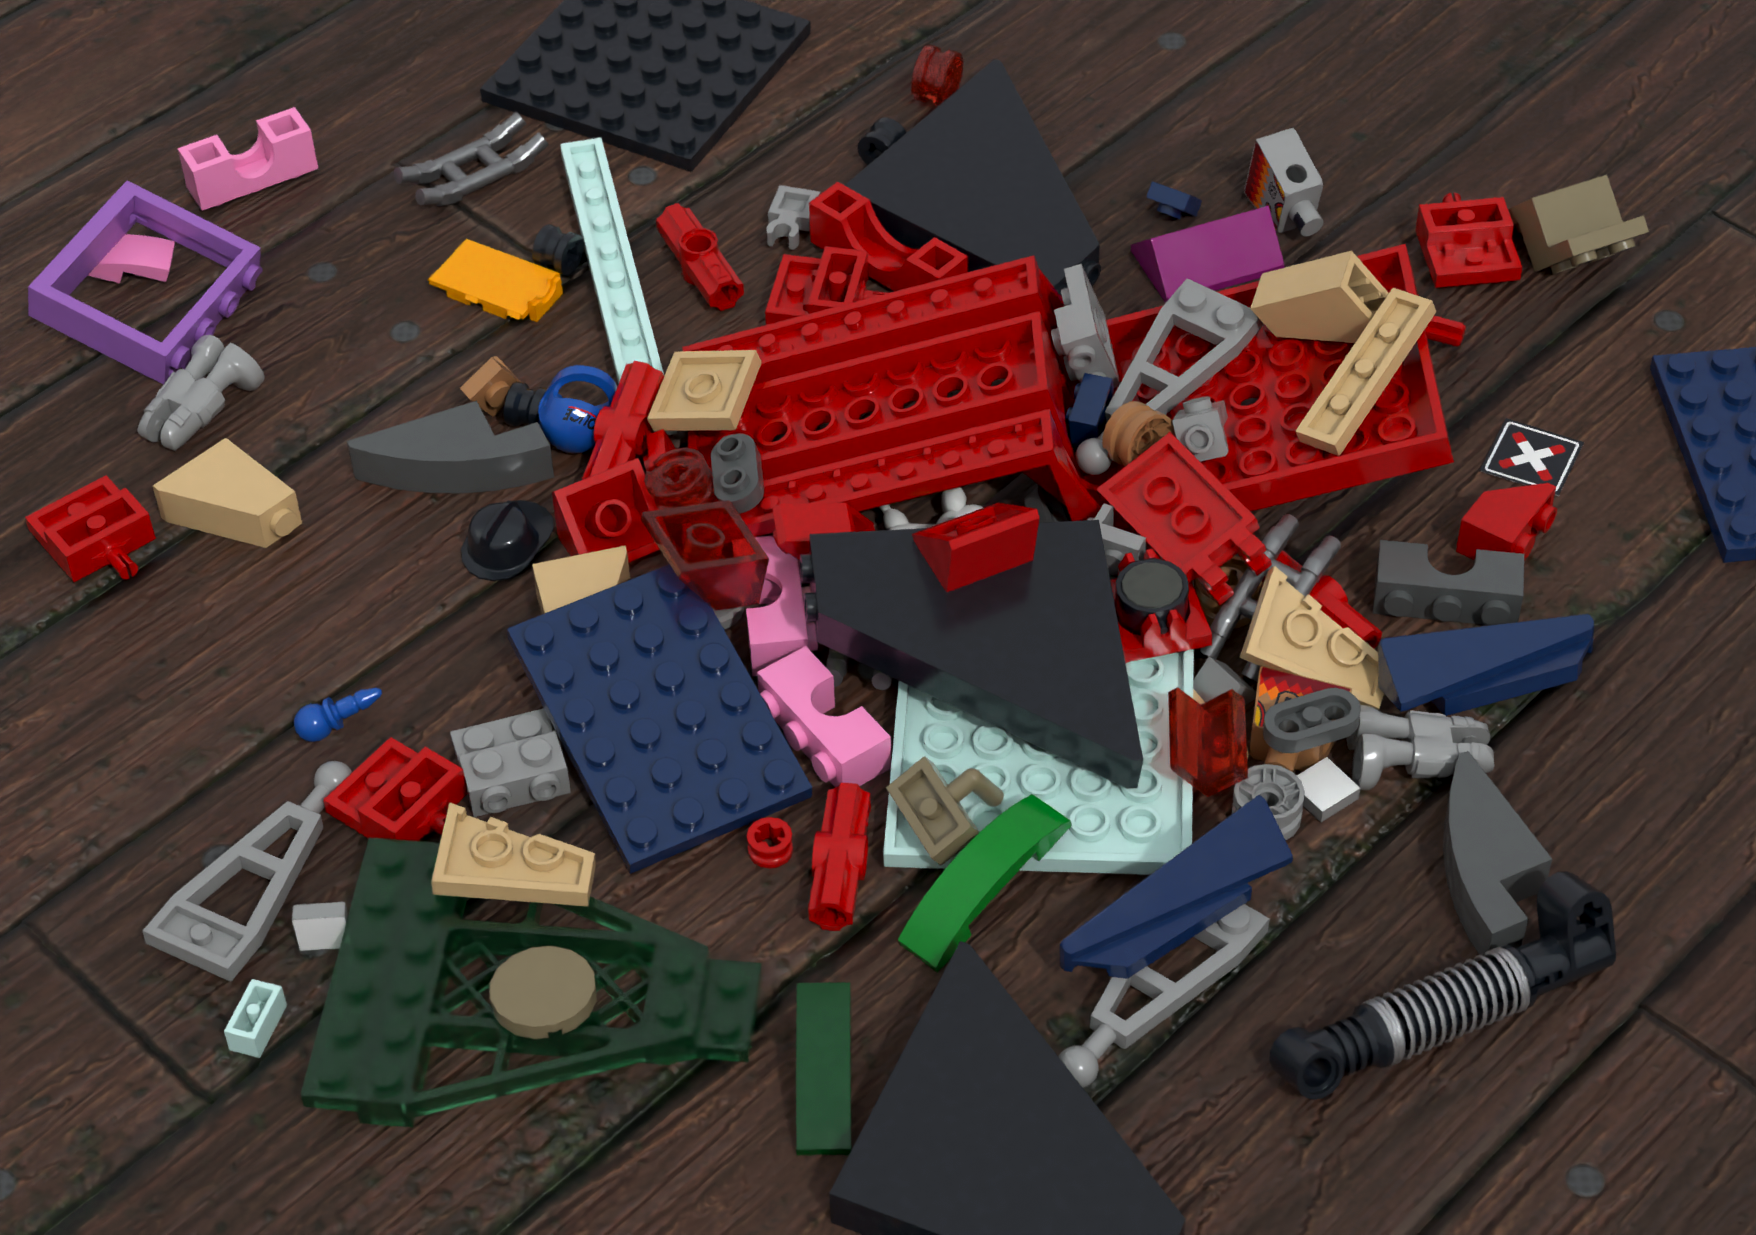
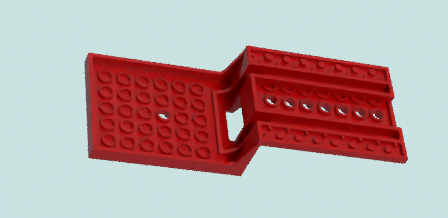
[681,244,1454,554]

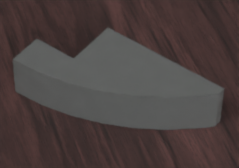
[347,401,554,494]
[1443,751,1552,956]

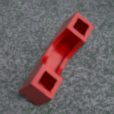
[809,182,968,291]

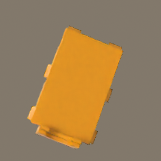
[427,239,563,322]

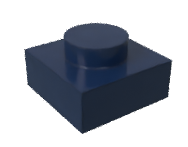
[1146,181,1202,219]

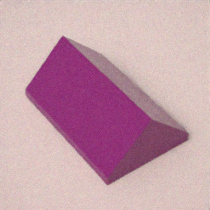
[1131,206,1284,303]

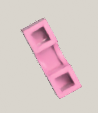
[177,107,318,211]
[738,535,818,676]
[757,646,891,788]

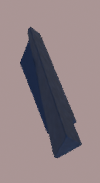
[1060,795,1293,979]

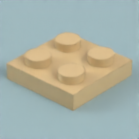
[647,350,762,431]

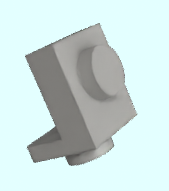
[1172,396,1229,462]
[1087,503,1146,577]

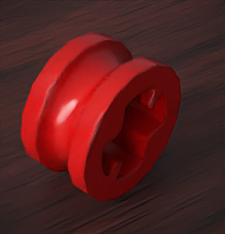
[747,817,793,869]

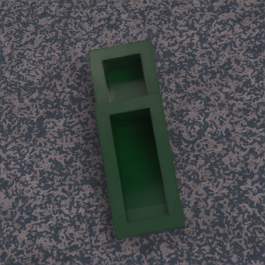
[796,982,852,1155]

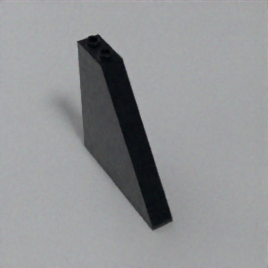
[845,59,1101,297]
[800,520,1143,789]
[829,941,1186,1235]

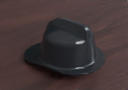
[461,500,554,581]

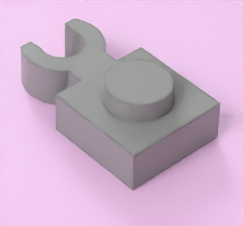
[766,185,820,250]

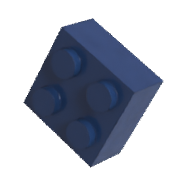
[1066,373,1114,452]

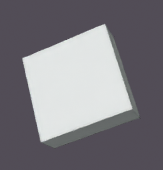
[1297,757,1360,822]
[292,902,353,951]

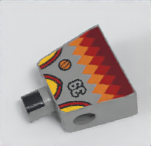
[1244,128,1324,236]

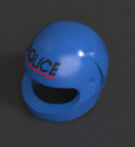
[538,365,617,453]

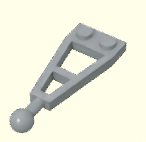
[1075,278,1263,475]
[143,761,352,982]
[1058,904,1270,1088]

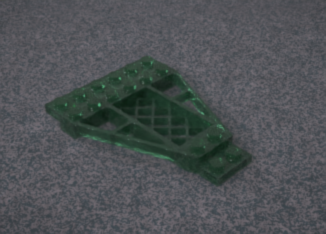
[301,838,762,1128]

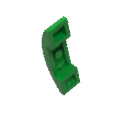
[898,794,1072,973]

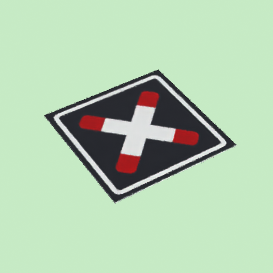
[1479,418,1584,496]

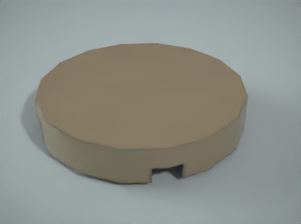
[490,946,597,1039]

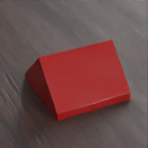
[552,458,672,563]
[912,503,1040,593]

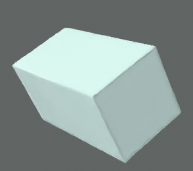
[224,979,287,1058]

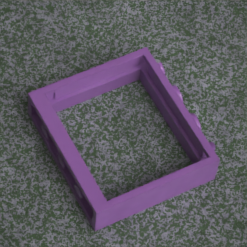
[28,181,263,385]

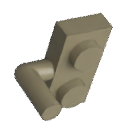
[886,756,1004,866]

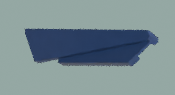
[1378,614,1594,716]

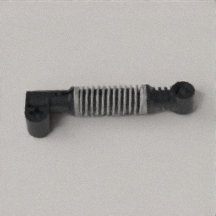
[1270,871,1616,1100]

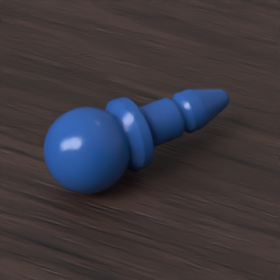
[294,688,382,742]

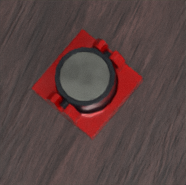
[1110,549,1212,663]

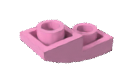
[88,234,175,283]

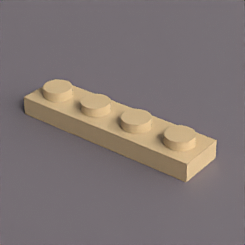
[1295,288,1436,456]

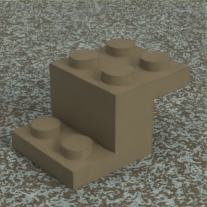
[1508,175,1649,275]

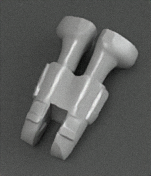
[137,335,265,451]
[1346,705,1494,790]

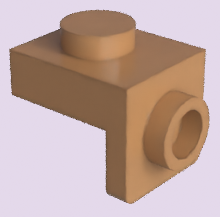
[460,356,521,417]

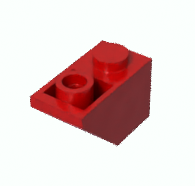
[1456,483,1557,561]
[772,503,875,561]

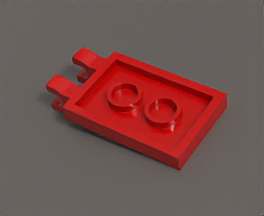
[1096,432,1272,606]

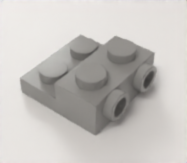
[1051,264,1120,388]
[450,708,571,817]

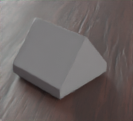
[1193,656,1256,721]

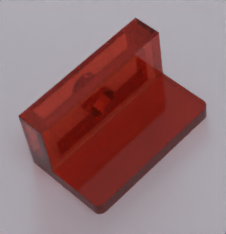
[1168,687,1248,797]

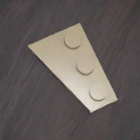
[1240,566,1384,710]
[431,802,596,906]

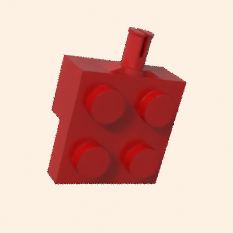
[1415,192,1522,288]
[765,246,891,325]
[25,475,156,582]
[323,737,467,858]

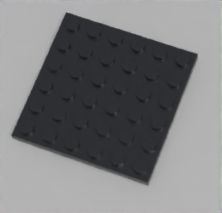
[480,0,811,172]

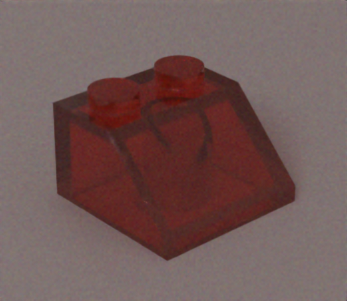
[641,500,769,610]

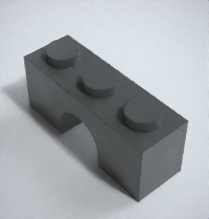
[1373,540,1524,625]

